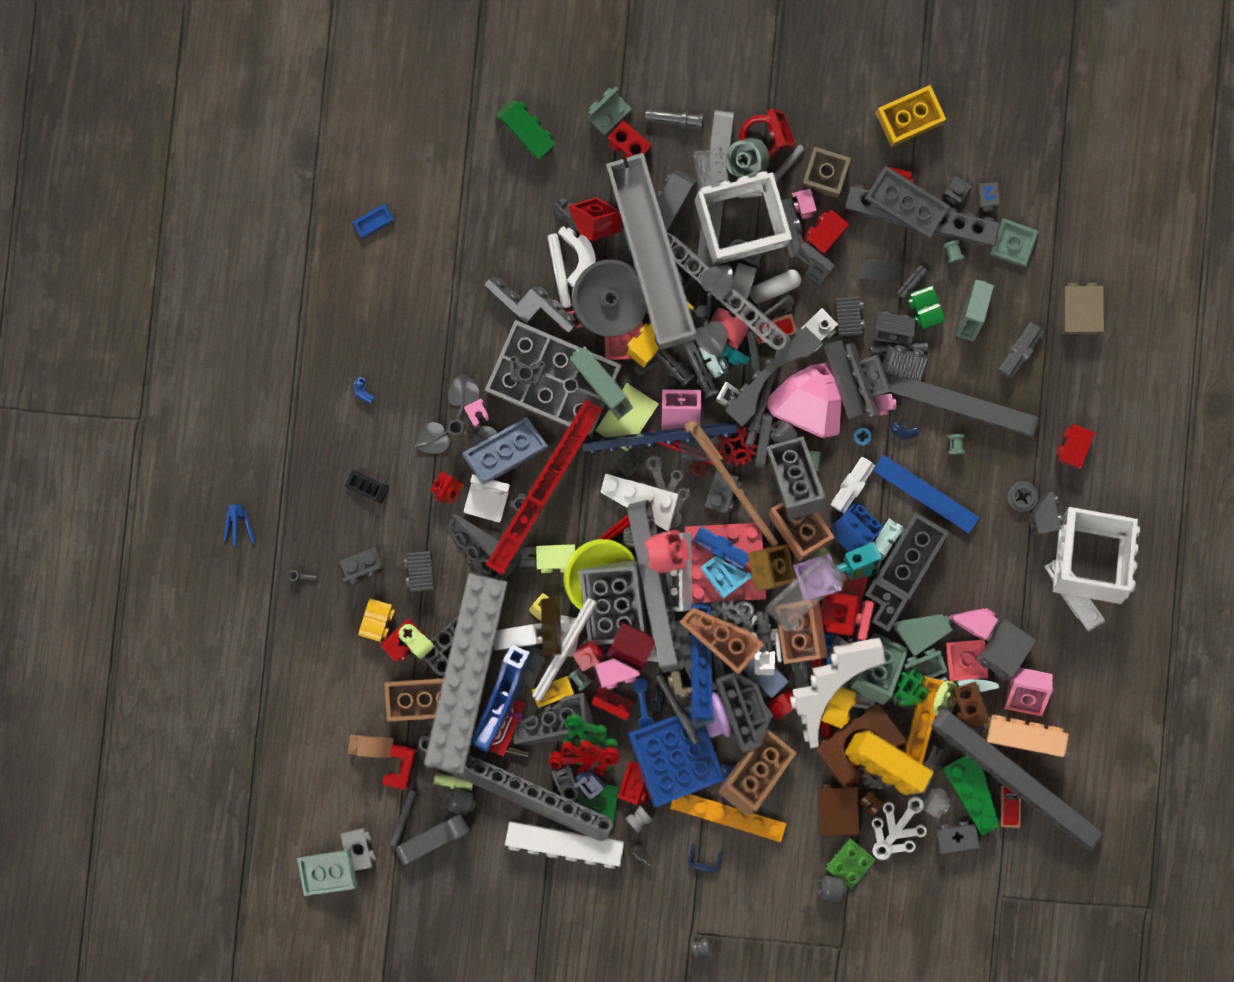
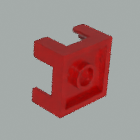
[825,593,858,635]
[382,744,417,790]

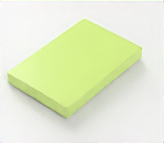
[595,383,659,452]

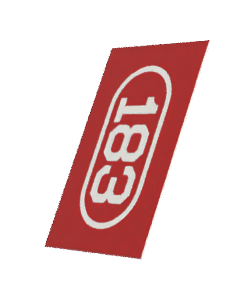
[473,690,526,756]

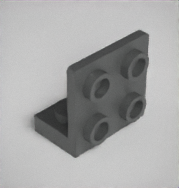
[339,547,384,584]

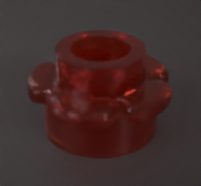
[689,458,708,477]

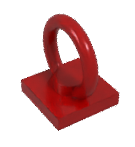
[739,108,796,158]

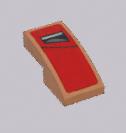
[755,314,797,344]
[999,786,1021,828]

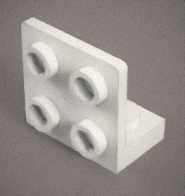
[464,474,510,522]

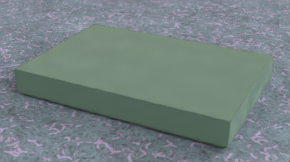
[297,849,358,896]

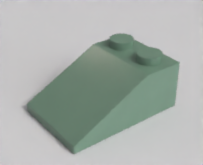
[849,632,908,705]

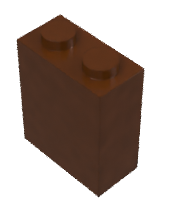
[817,784,859,836]

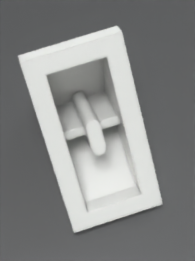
[715,382,741,407]

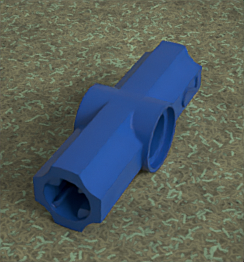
[693,526,749,569]

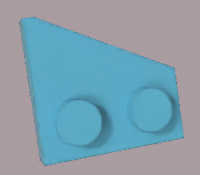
[700,556,752,599]

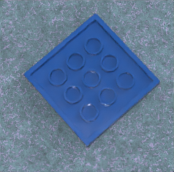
[628,709,725,807]

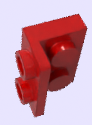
[591,686,634,720]
[617,761,650,806]

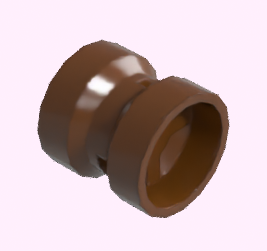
[858,789,885,816]

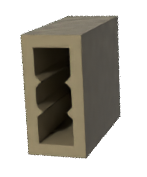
[1061,283,1104,334]

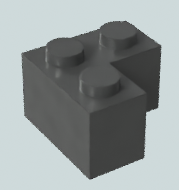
[863,579,908,632]

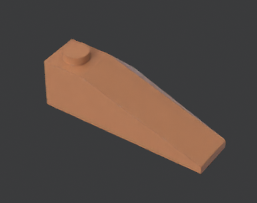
[680,608,764,675]

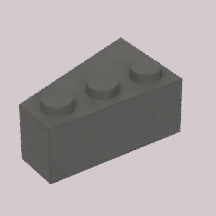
[656,169,697,233]

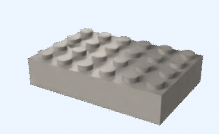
[485,320,621,437]

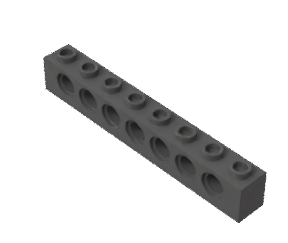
[844,185,999,248]

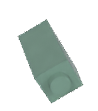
[956,280,994,342]
[892,614,953,656]

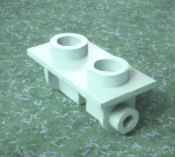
[699,347,729,378]
[874,519,903,561]

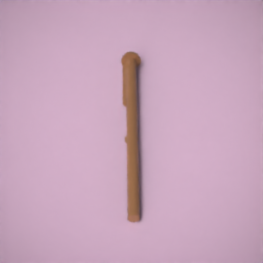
[685,420,779,547]

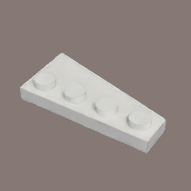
[601,474,680,531]

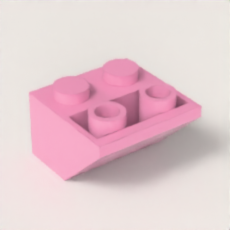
[662,390,701,430]
[595,659,639,690]

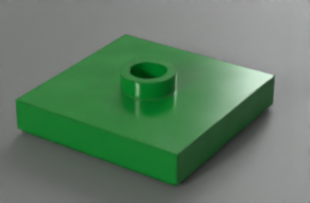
[577,784,619,825]

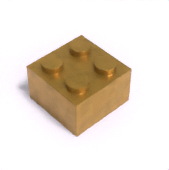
[747,544,796,591]

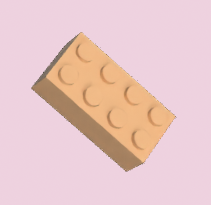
[982,715,1068,757]

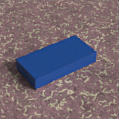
[352,204,395,239]

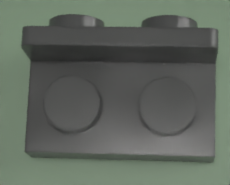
[704,470,741,514]

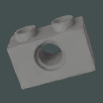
[341,827,376,871]

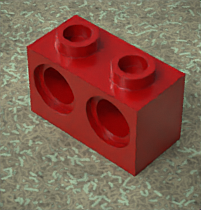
[608,121,652,162]

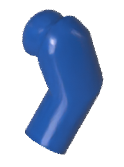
[354,377,375,405]

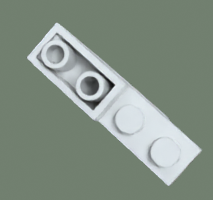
[1045,560,1105,632]

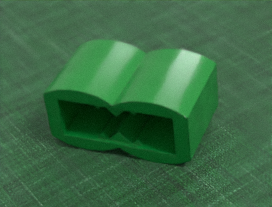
[907,286,945,331]

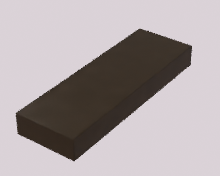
[541,596,562,657]

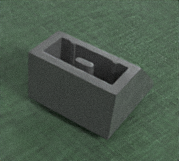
[1028,492,1063,536]

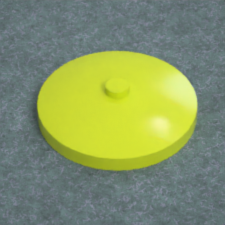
[563,539,636,610]

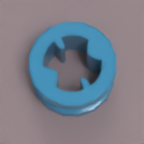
[853,428,871,445]

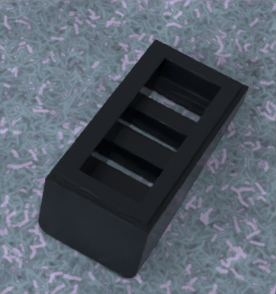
[345,470,389,503]

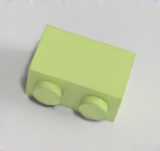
[536,545,575,573]

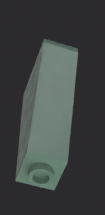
[570,346,633,420]

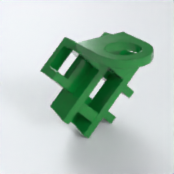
[894,669,931,707]

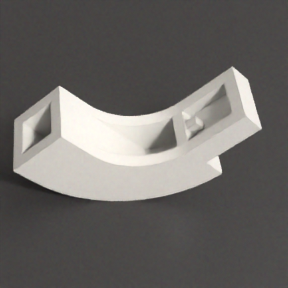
[558,226,596,287]

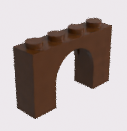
[816,704,907,790]

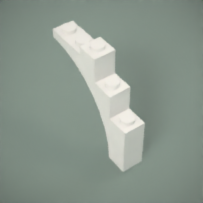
[790,638,885,748]

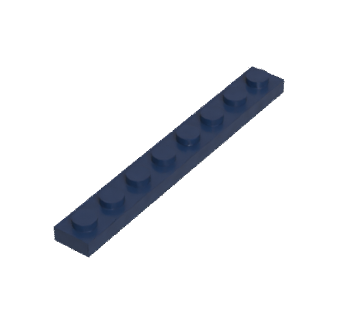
[583,422,737,453]

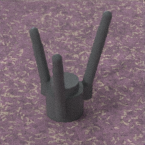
[755,292,795,317]

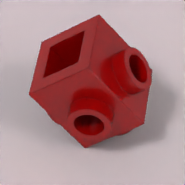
[430,471,465,505]

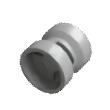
[626,806,652,832]

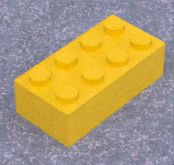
[845,731,933,795]

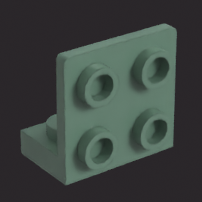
[589,86,632,136]

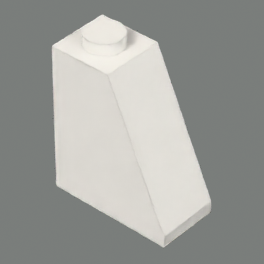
[493,623,542,650]

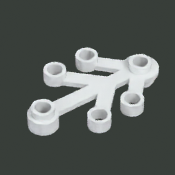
[872,796,927,860]

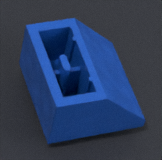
[829,501,883,552]

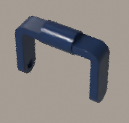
[688,844,722,873]

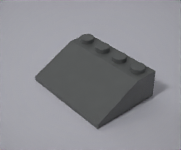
[579,561,649,645]

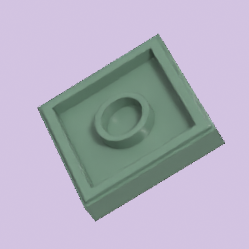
[989,218,1039,267]

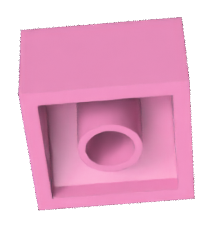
[948,608,998,639]
[1004,667,1052,717]

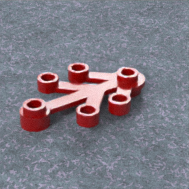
[549,741,620,779]

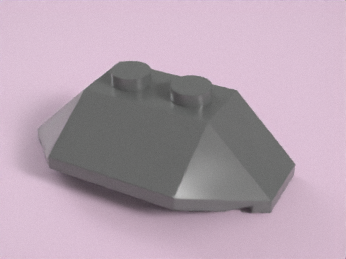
[716,672,770,752]

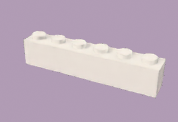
[505,821,624,869]

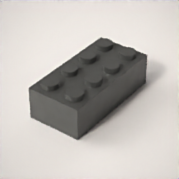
[766,436,826,520]
[875,513,949,599]

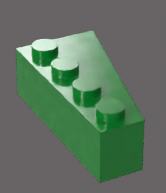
[941,753,999,836]

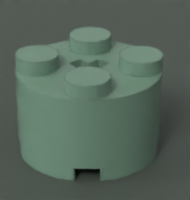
[725,138,769,178]

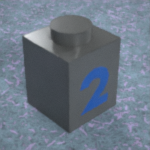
[976,182,1000,212]

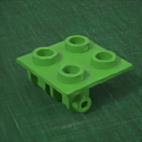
[826,839,876,889]

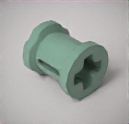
[943,240,965,263]
[948,434,965,455]
[568,667,593,691]

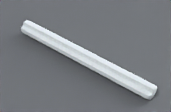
[532,598,597,701]

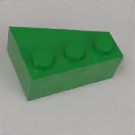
[494,100,556,159]

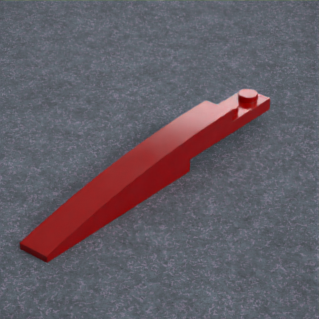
[486,399,603,575]

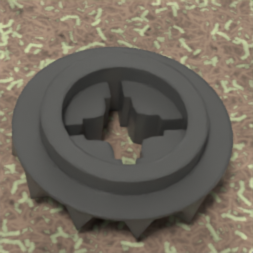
[1007,482,1038,512]

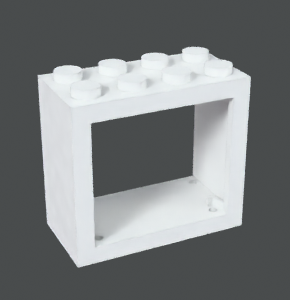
[694,171,792,266]
[1053,507,1140,604]

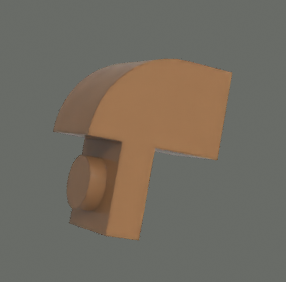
[348,735,394,758]

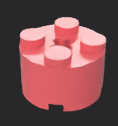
[708,308,750,350]
[646,530,689,573]

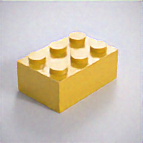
[876,85,946,147]

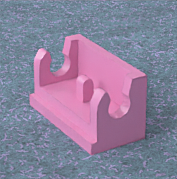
[464,399,489,429]

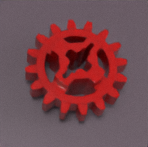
[716,425,758,467]

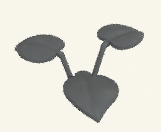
[689,265,733,356]
[415,373,498,454]

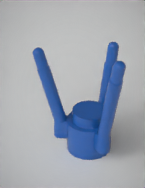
[223,504,255,547]

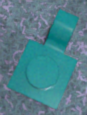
[720,343,750,366]

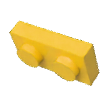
[531,676,574,708]

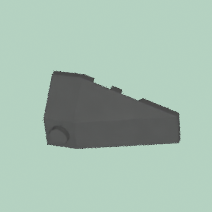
[514,693,594,745]

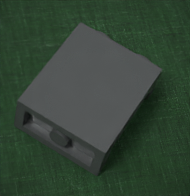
[976,618,1036,681]

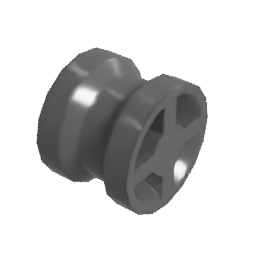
[691,938,710,960]

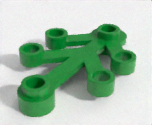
[563,714,617,771]

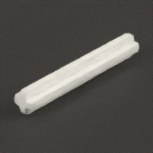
[548,234,571,309]

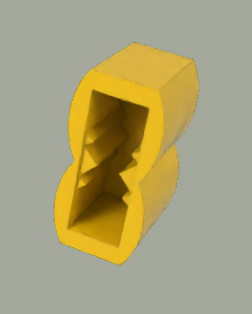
[358,598,395,642]
[820,686,857,729]

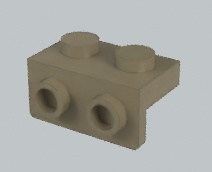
[667,670,692,698]

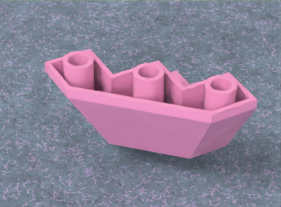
[766,362,841,438]

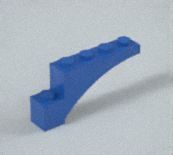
[470,645,531,752]

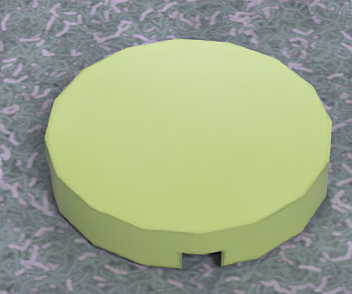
[934,680,957,716]

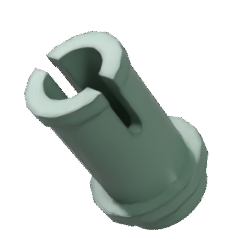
[809,451,821,476]

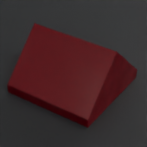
[606,623,655,673]

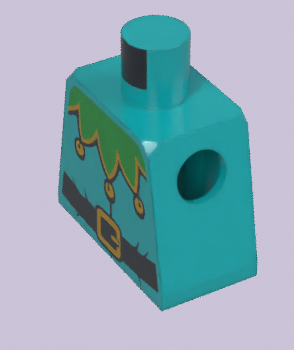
[835,542,882,581]

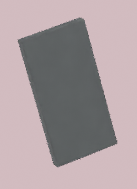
[865,166,950,240]

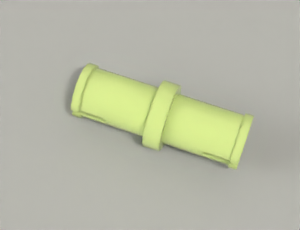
[433,772,473,791]

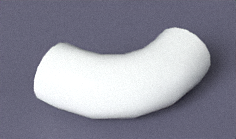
[750,270,801,304]

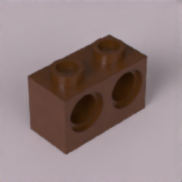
[952,682,990,729]

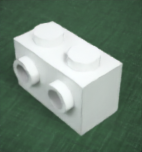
[801,308,838,352]

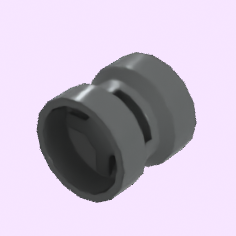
[518,547,537,567]

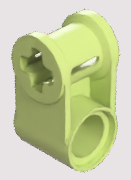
[399,624,435,660]

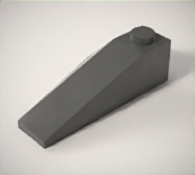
[447,514,520,581]

